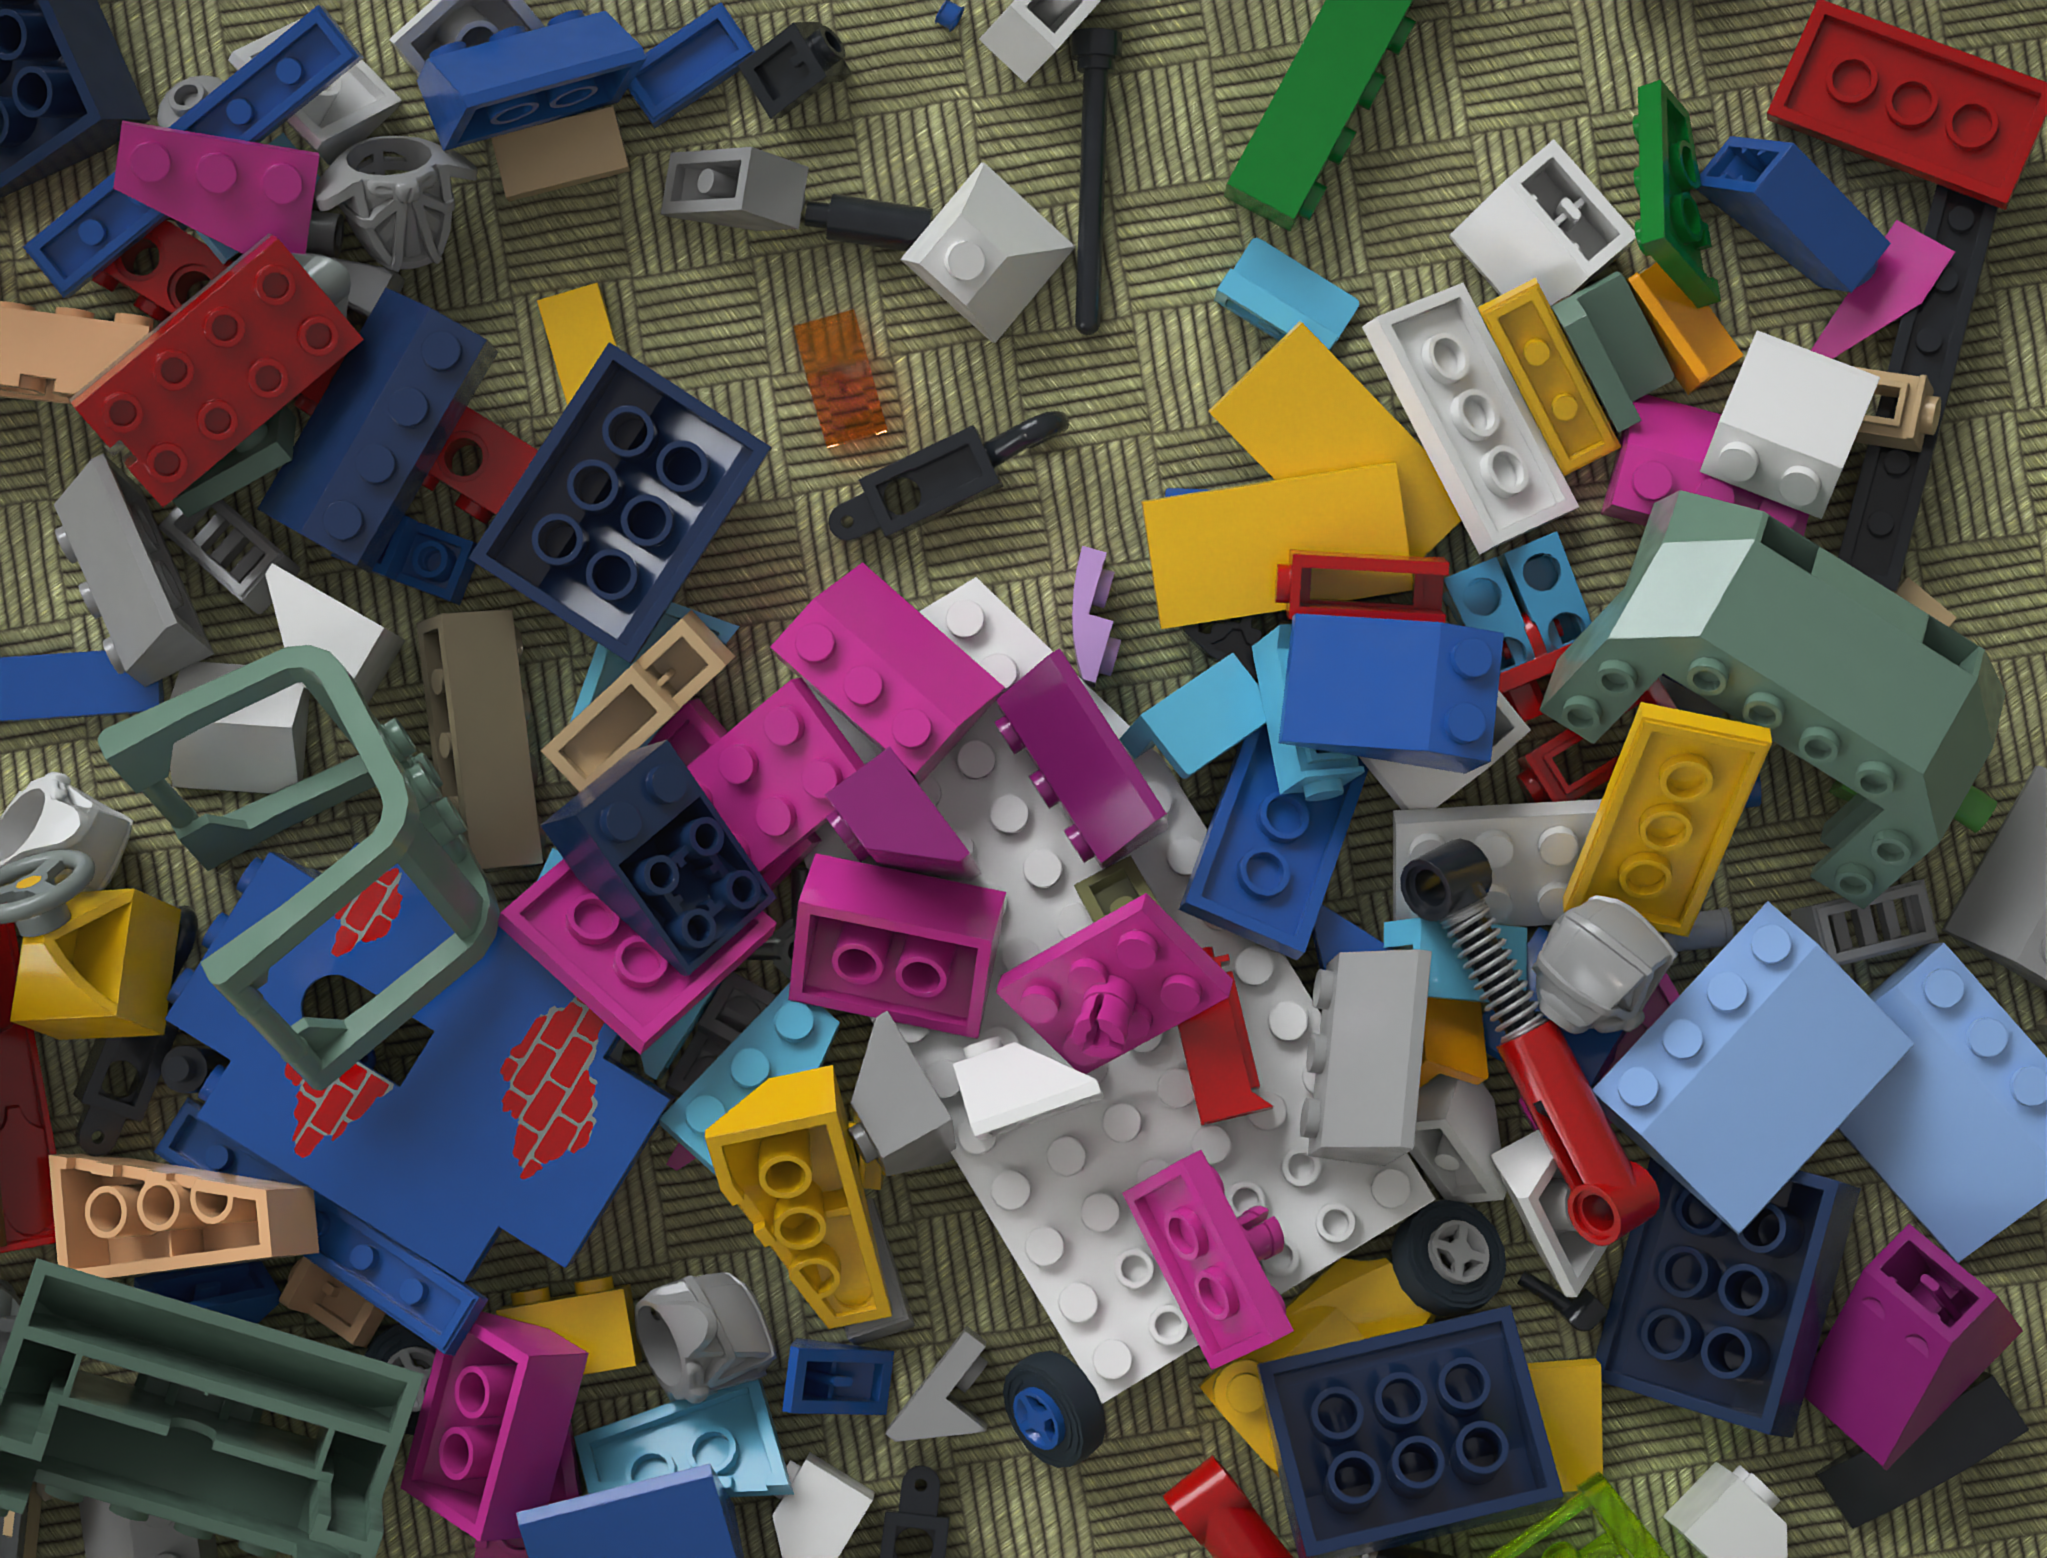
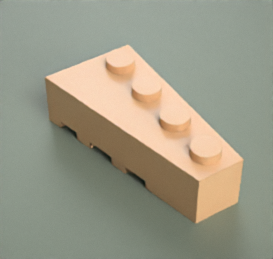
[0,301,154,404]
[49,1153,319,1280]

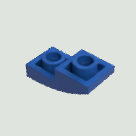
[331,515,477,606]

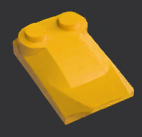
[1198,1257,1436,1478]

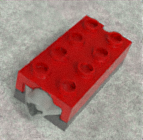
[69,233,364,508]

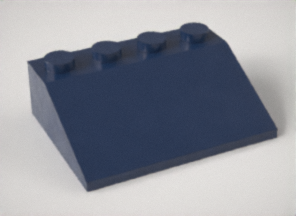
[0,0,151,199]
[468,342,772,664]
[1595,1157,1861,1438]
[1257,1305,1564,1558]

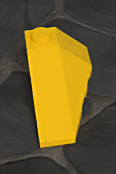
[705,1065,892,1329]

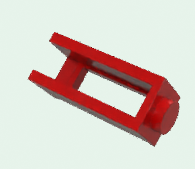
[1275,549,1450,623]
[1516,678,1678,803]
[1177,947,1274,1126]

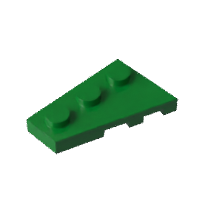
[1632,79,1721,308]

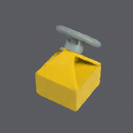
[0,849,181,1040]

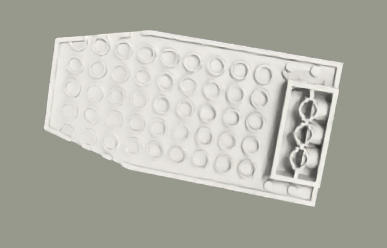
[804,577,1436,1404]

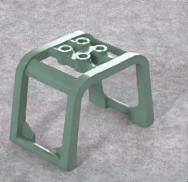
[98,645,500,1090]

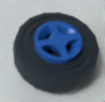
[1003,1351,1106,1468]

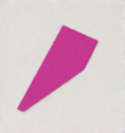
[1810,219,1955,359]

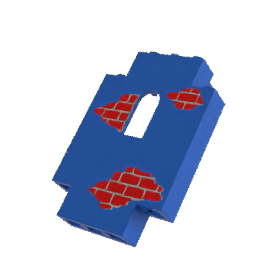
[165,842,676,1283]

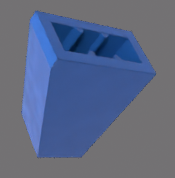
[1697,136,1891,293]

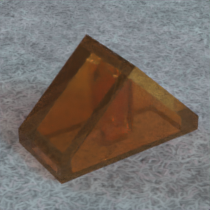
[793,309,888,448]

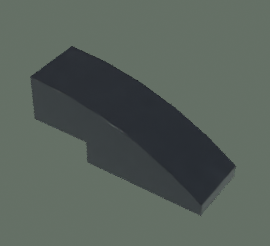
[1815,1371,2029,1529]

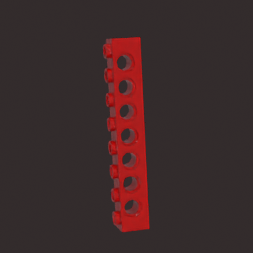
[92,219,538,525]

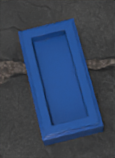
[627,2,756,129]

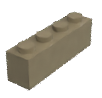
[416,609,546,873]

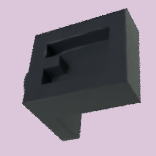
[738,22,851,119]

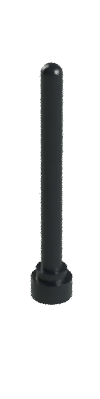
[1071,28,1122,335]

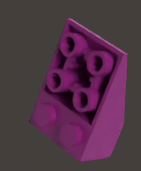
[1804,1224,2023,1471]

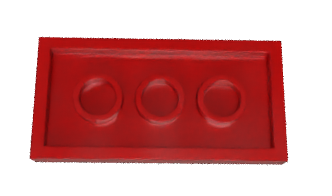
[1767,0,2047,210]

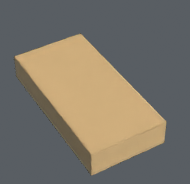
[491,106,631,202]

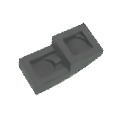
[665,972,776,1098]

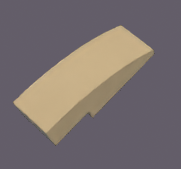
[540,610,735,792]

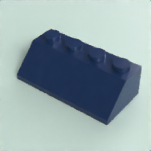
[257,288,498,573]

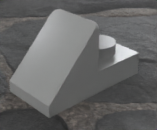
[885,1325,988,1442]

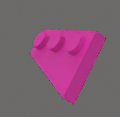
[113,120,320,254]

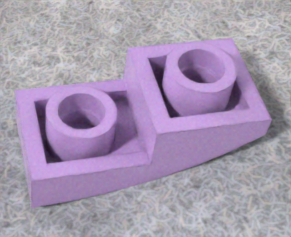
[1072,546,1121,688]

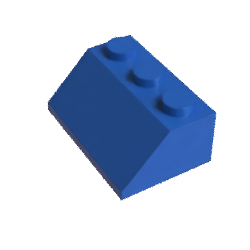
[417,10,647,151]
[516,1463,744,1558]

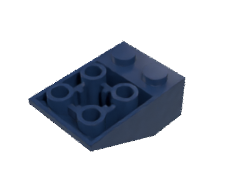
[540,739,777,976]

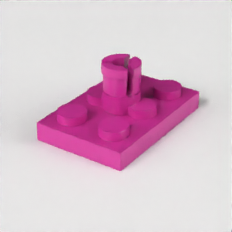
[996,893,1233,1075]
[1122,1150,1294,1370]

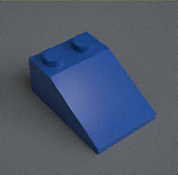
[1278,613,1504,774]

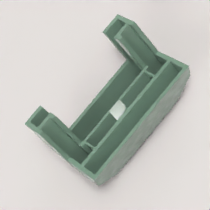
[1539,490,2006,909]
[0,1258,424,1558]

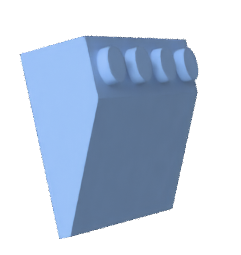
[1592,901,1915,1235]
[1837,942,2047,1263]

